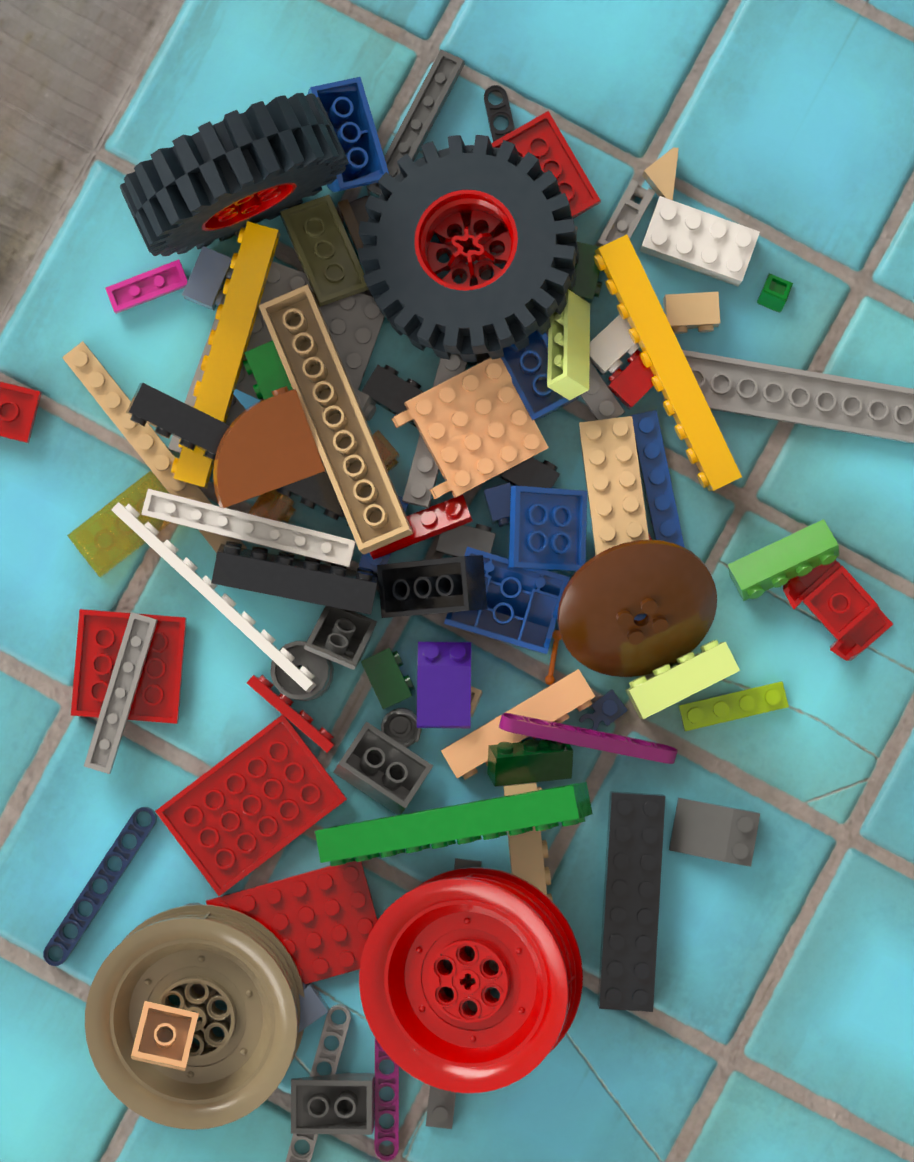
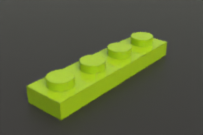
[678,681,789,731]

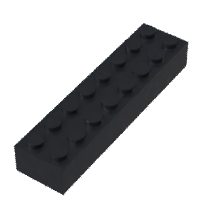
[597,791,665,1012]

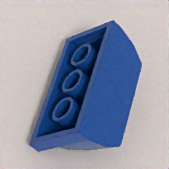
[307,77,389,192]

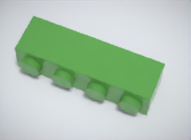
[728,519,839,601]

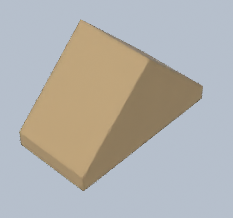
[642,147,679,201]

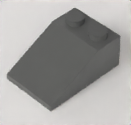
[304,606,377,670]
[669,798,760,867]
[291,1073,375,1135]

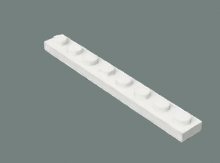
[141,489,356,568]

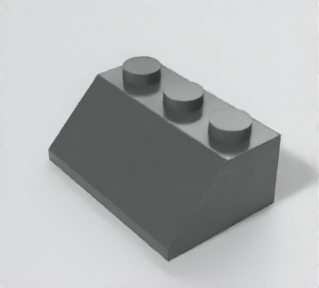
[333,721,433,815]

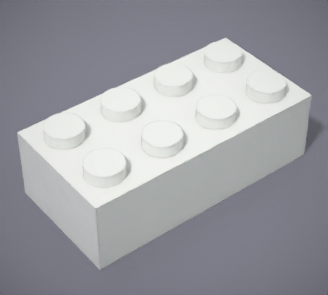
[640,196,760,287]

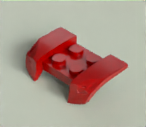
[783,560,893,661]

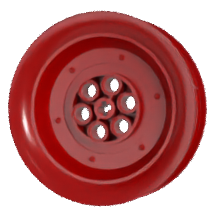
[359,867,583,1093]

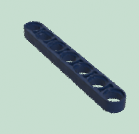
[43,807,157,966]

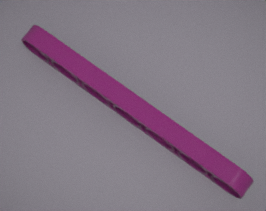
[499,713,678,764]
[374,1038,399,1161]

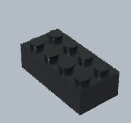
[377,555,488,618]

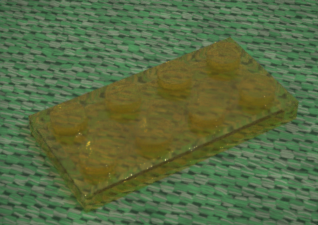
[67,471,171,578]

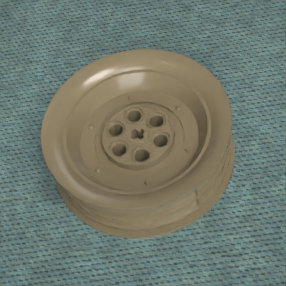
[85,904,305,1130]

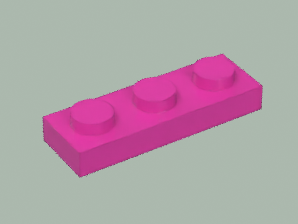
[105,259,188,314]

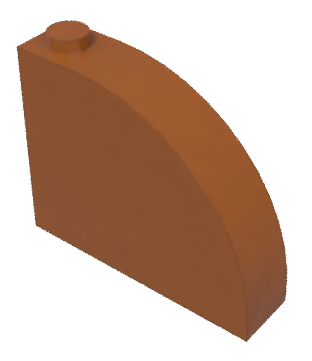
[213,386,325,508]

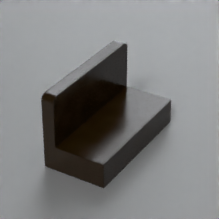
[338,195,369,252]

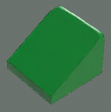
[757,273,793,313]

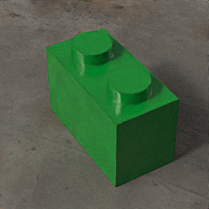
[242,340,293,400]

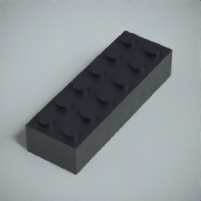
[211,541,377,615]

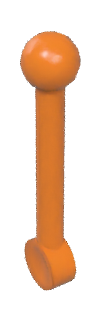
[545,630,562,685]

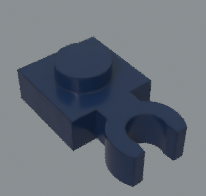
[579,689,628,730]

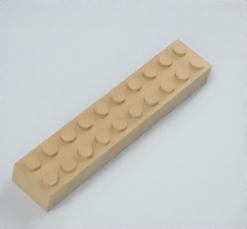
[258,284,413,554]

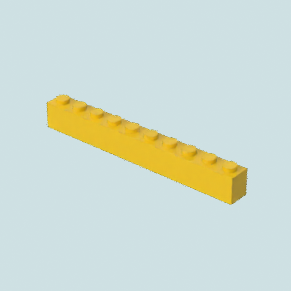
[171,221,280,489]
[594,234,742,491]

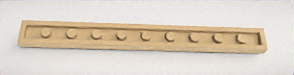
[62,341,247,553]

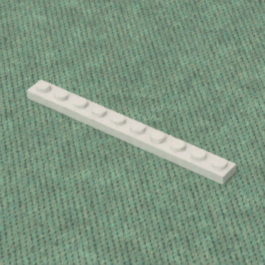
[112,502,316,693]

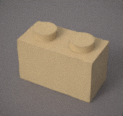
[663,292,720,334]

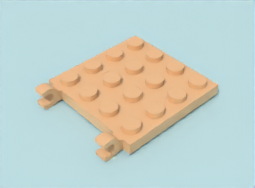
[391,358,549,500]

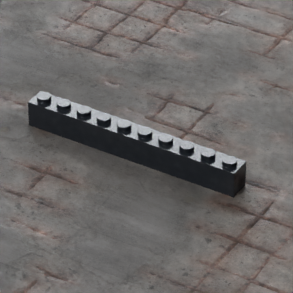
[126,383,349,527]

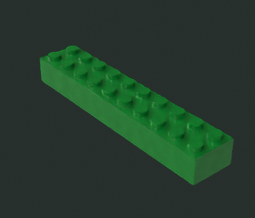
[315,782,593,866]

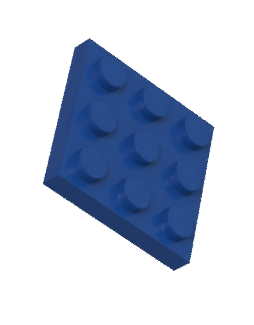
[509,486,587,571]

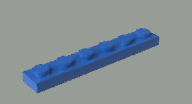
[630,410,685,548]

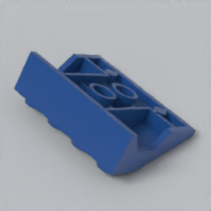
[444,547,570,655]

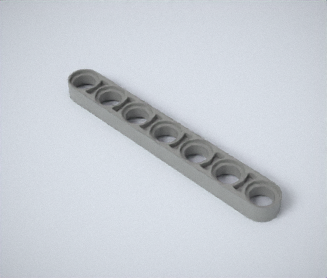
[285,1004,351,1162]

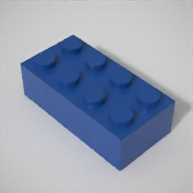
[501,330,579,422]

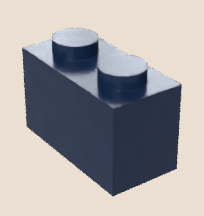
[483,483,511,527]

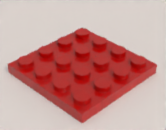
[71,609,187,724]

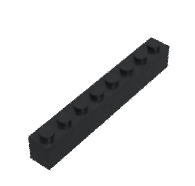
[361,364,560,488]

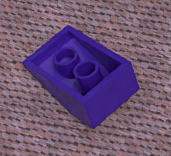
[417,641,471,729]

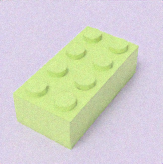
[625,640,740,719]

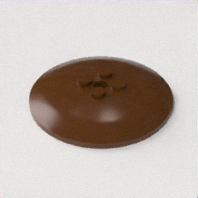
[558,540,717,677]

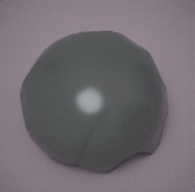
[381,708,422,748]

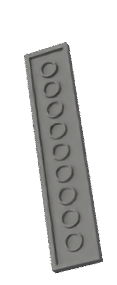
[664,350,914,444]

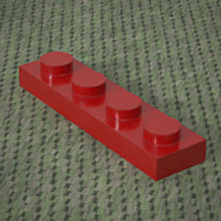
[370,494,473,560]
[247,675,335,753]

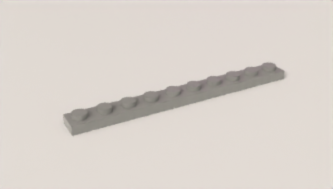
[402,247,496,509]

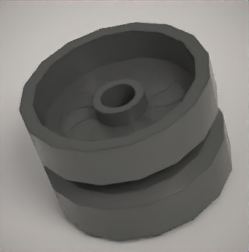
[270,641,334,701]

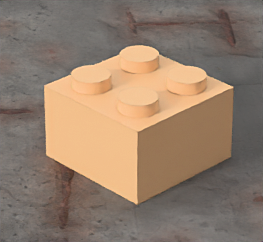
[131,1001,199,1071]

